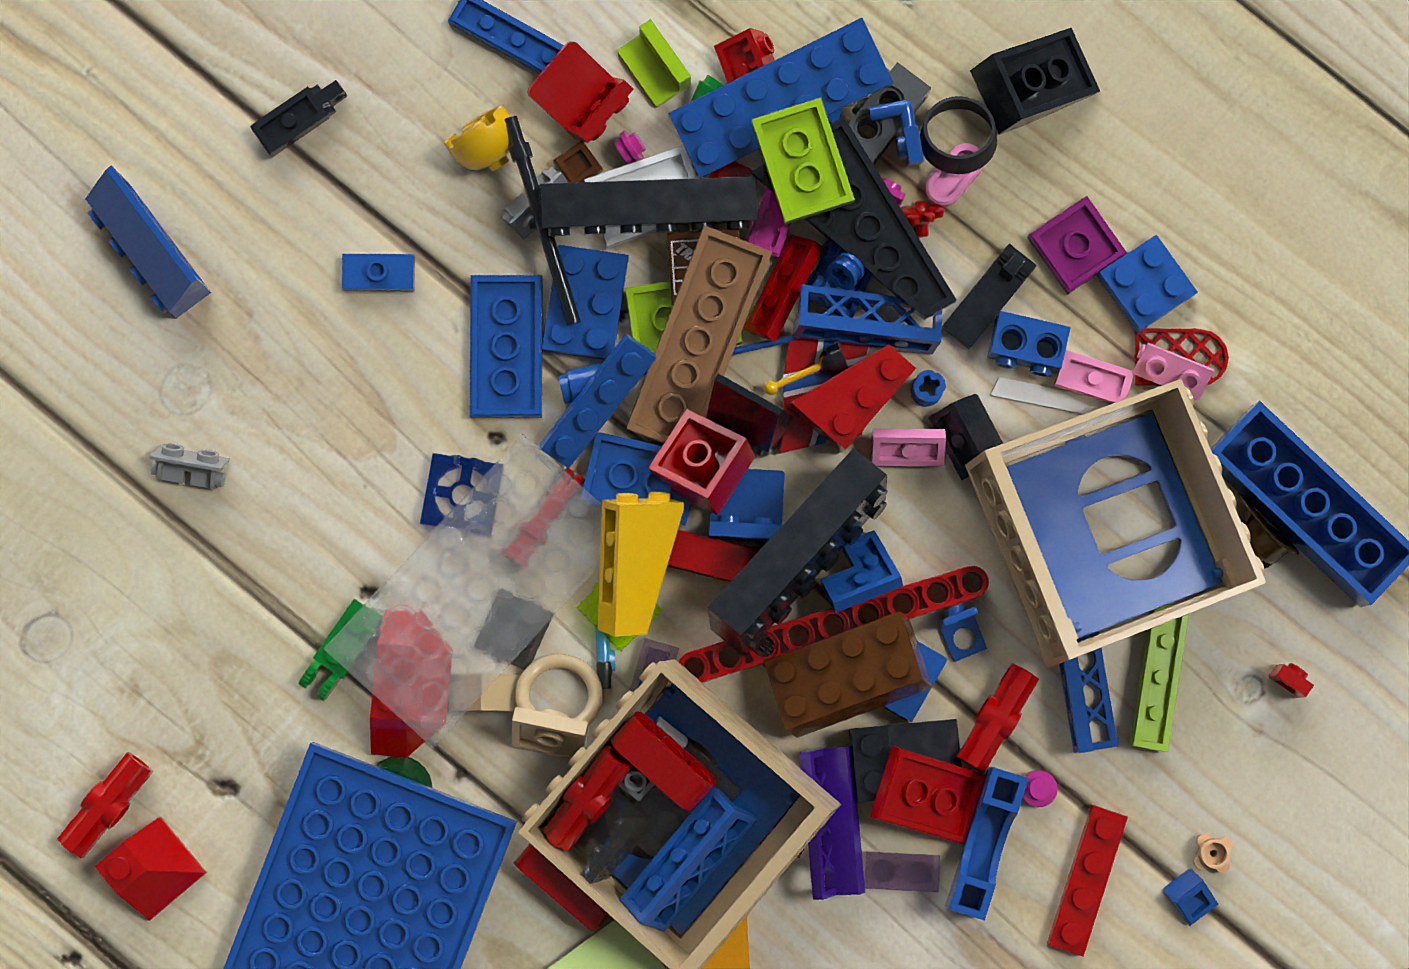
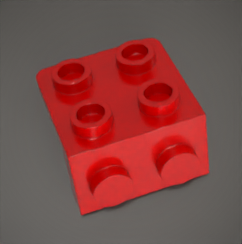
[527,41,634,143]

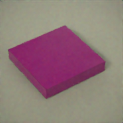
[1027,196,1127,295]

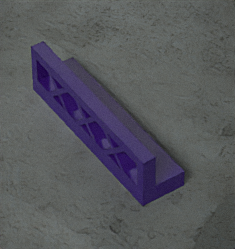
[800,746,865,900]

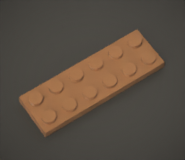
[626,225,772,443]

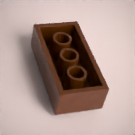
[764,611,933,738]

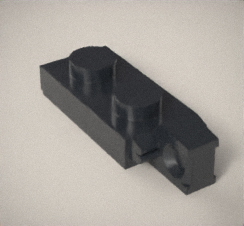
[250,80,347,157]

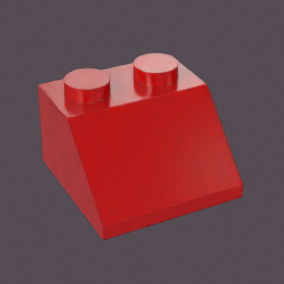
[648,409,756,516]

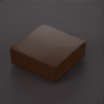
[553,141,603,183]

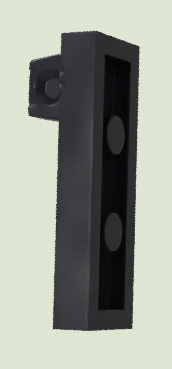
[942,243,1037,349]

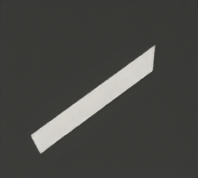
[991,377,1141,423]

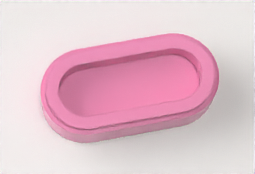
[925,143,983,207]

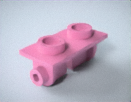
[1132,343,1214,400]

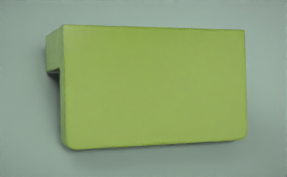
[618,19,691,107]

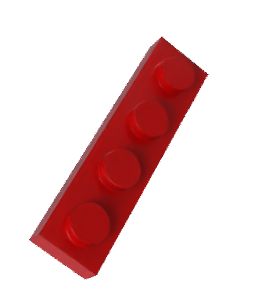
[1047,805,1128,957]

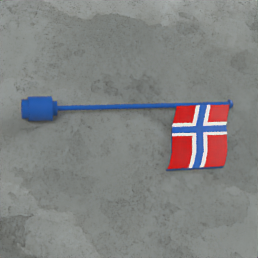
[558,317,872,454]

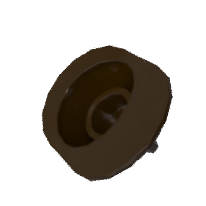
[1237,491,1299,569]

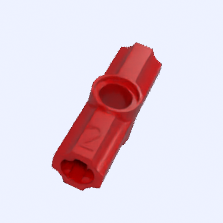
[956,663,1039,773]
[543,745,633,852]
[57,752,154,859]

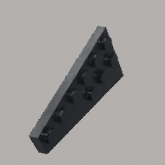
[751,116,957,321]

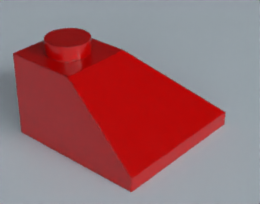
[94,817,207,921]

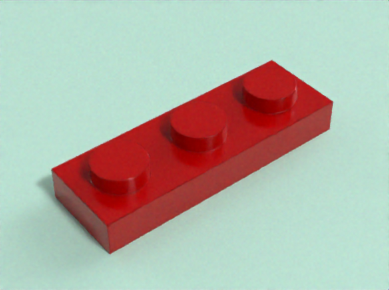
[743,235,823,342]

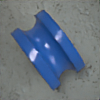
[827,253,864,290]

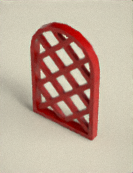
[1134,328,1229,386]

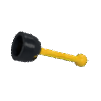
[764,343,848,395]

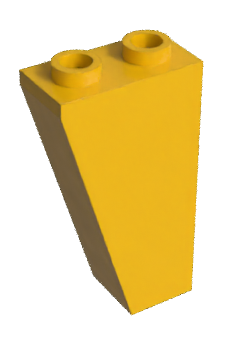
[597,492,684,637]

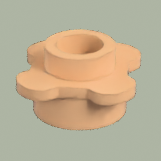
[1193,834,1233,873]

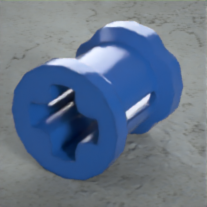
[910,370,946,407]

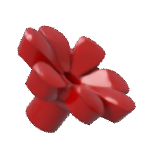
[901,201,945,237]

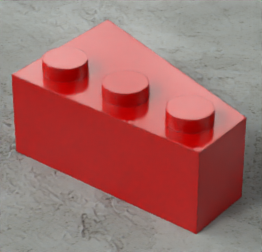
[787,345,916,453]

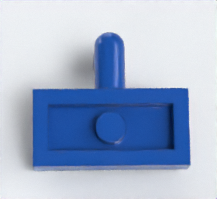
[869,100,924,167]

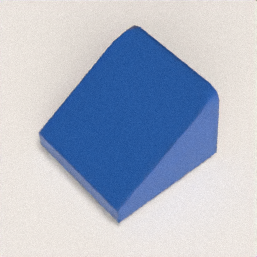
[1163,869,1219,926]

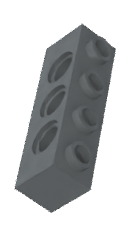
[849,62,931,165]

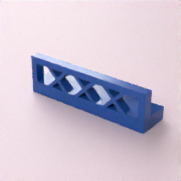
[793,284,943,354]
[1059,631,1118,753]
[620,787,757,931]

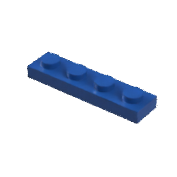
[539,334,656,468]

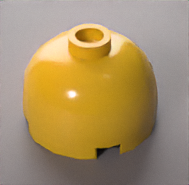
[444,104,511,172]

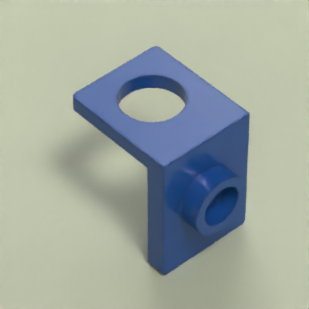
[937,604,987,662]

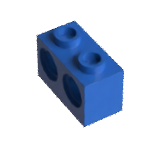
[987,311,1071,377]

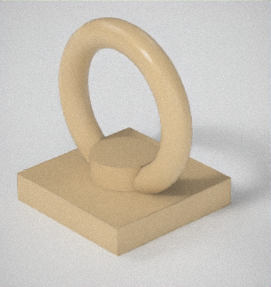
[512,654,603,759]

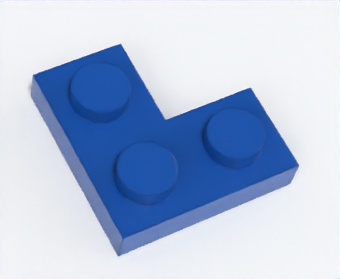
[821,530,903,613]

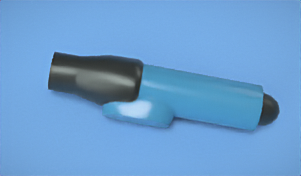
[595,622,615,689]

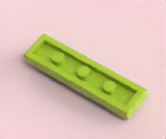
[1129,604,1190,752]

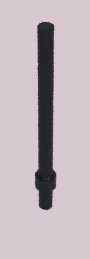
[504,116,581,326]

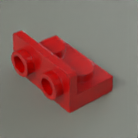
[714,28,775,83]

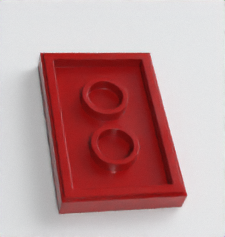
[870,746,986,844]

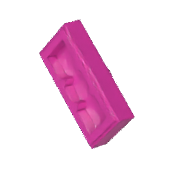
[747,187,792,259]

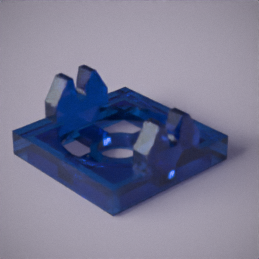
[420,453,504,537]

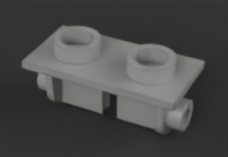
[502,167,568,240]
[149,443,230,489]

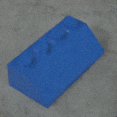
[85,165,211,318]

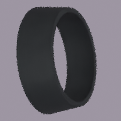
[919,96,997,174]

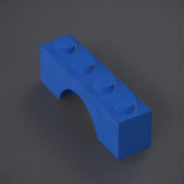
[945,767,1029,921]

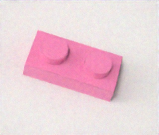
[1054,350,1134,404]
[871,429,946,466]

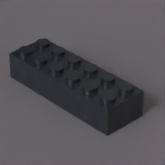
[707,448,888,657]

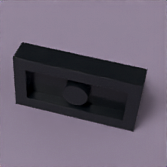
[928,394,1004,481]

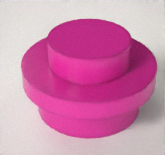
[614,130,646,164]
[1023,770,1058,807]

